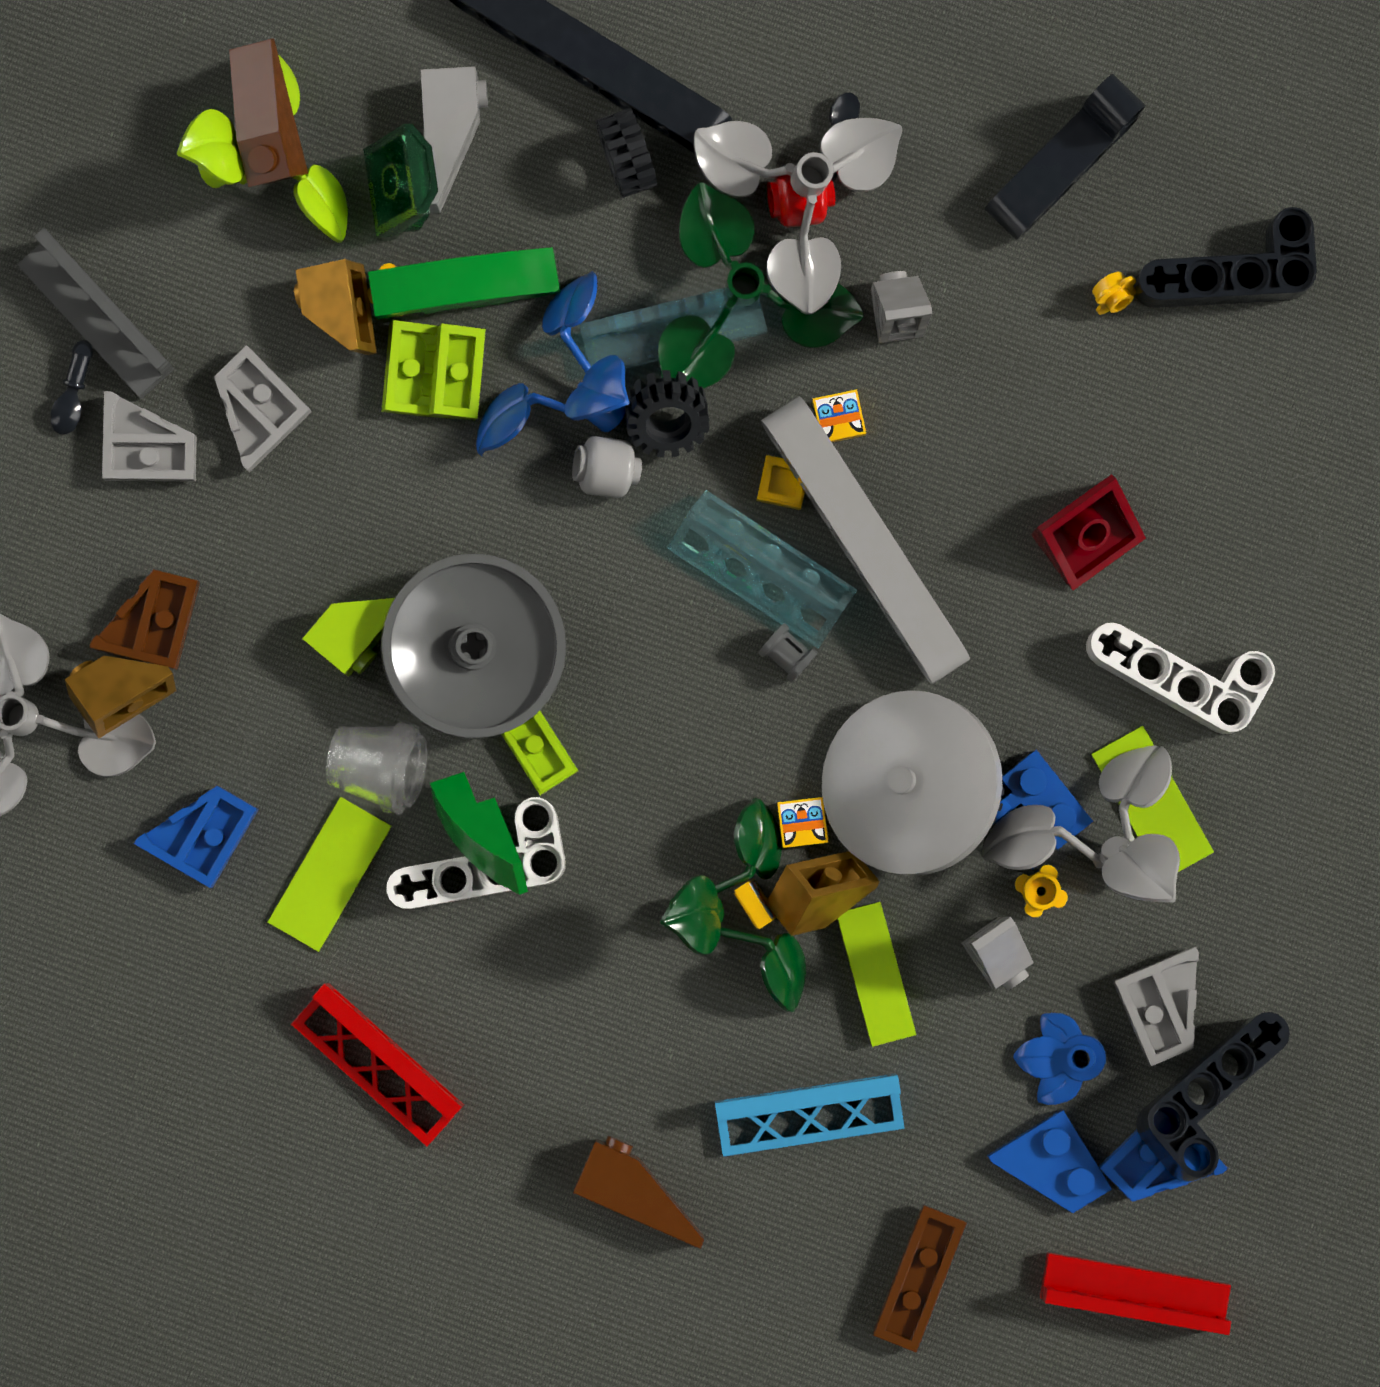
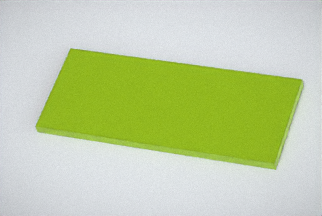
[1091,726,1214,872]
[268,797,392,952]

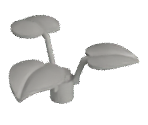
[694,118,902,314]
[0,614,156,816]
[982,746,1180,902]

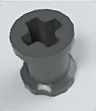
[758,623,818,683]

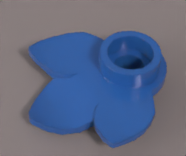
[1013,1013,1106,1105]

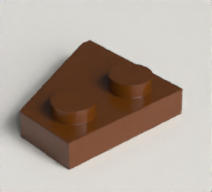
[90,569,200,670]

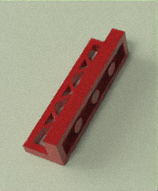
[291,983,464,1147]
[1040,1252,1232,1335]

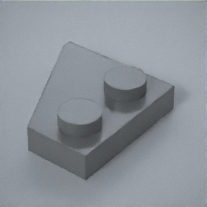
[214,345,312,473]
[102,391,197,482]
[1113,947,1199,1066]

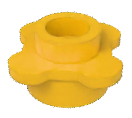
[1092,271,1136,315]
[1015,865,1068,917]

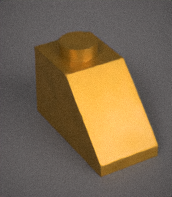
[294,259,377,355]
[65,655,176,739]
[766,851,880,936]

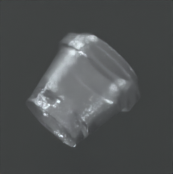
[326,722,427,815]

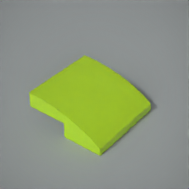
[381,320,486,420]

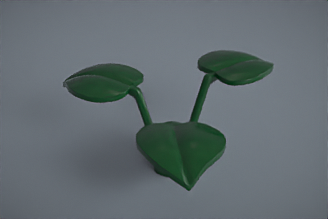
[658,182,864,389]
[660,797,806,1012]

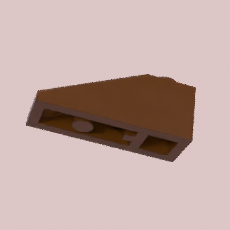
[229,39,308,187]
[573,1135,704,1249]

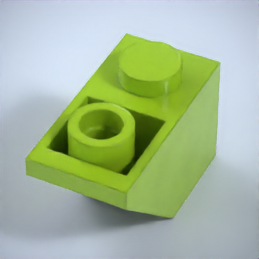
[302,598,395,677]

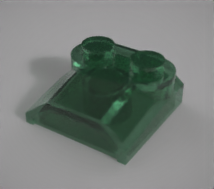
[363,124,438,237]

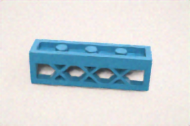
[715,1073,905,1156]

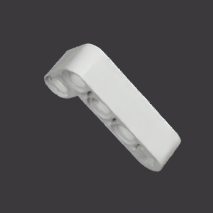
[1086,623,1275,734]
[387,797,565,909]

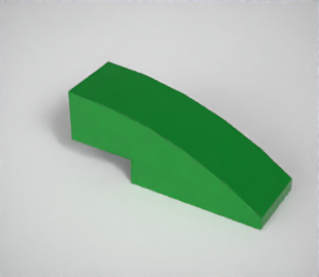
[429,772,528,895]

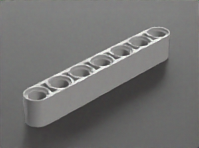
[761,396,970,684]

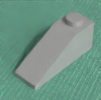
[421,67,488,213]
[871,271,932,343]
[961,917,1034,991]

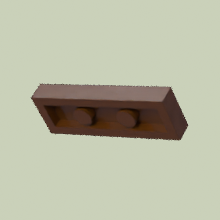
[872,1204,967,1353]

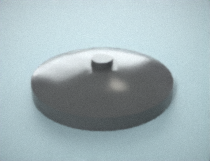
[381,554,566,738]

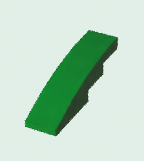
[368,247,561,319]

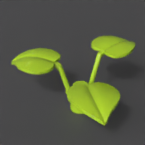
[177,55,348,243]

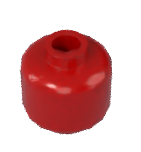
[767,174,835,228]

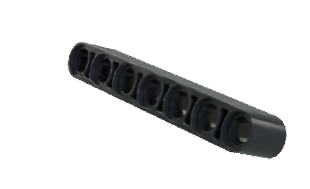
[449,0,732,153]

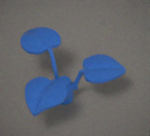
[476,271,629,456]

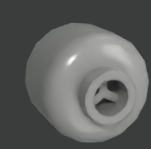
[572,436,642,498]

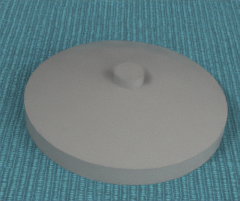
[822,691,1002,875]

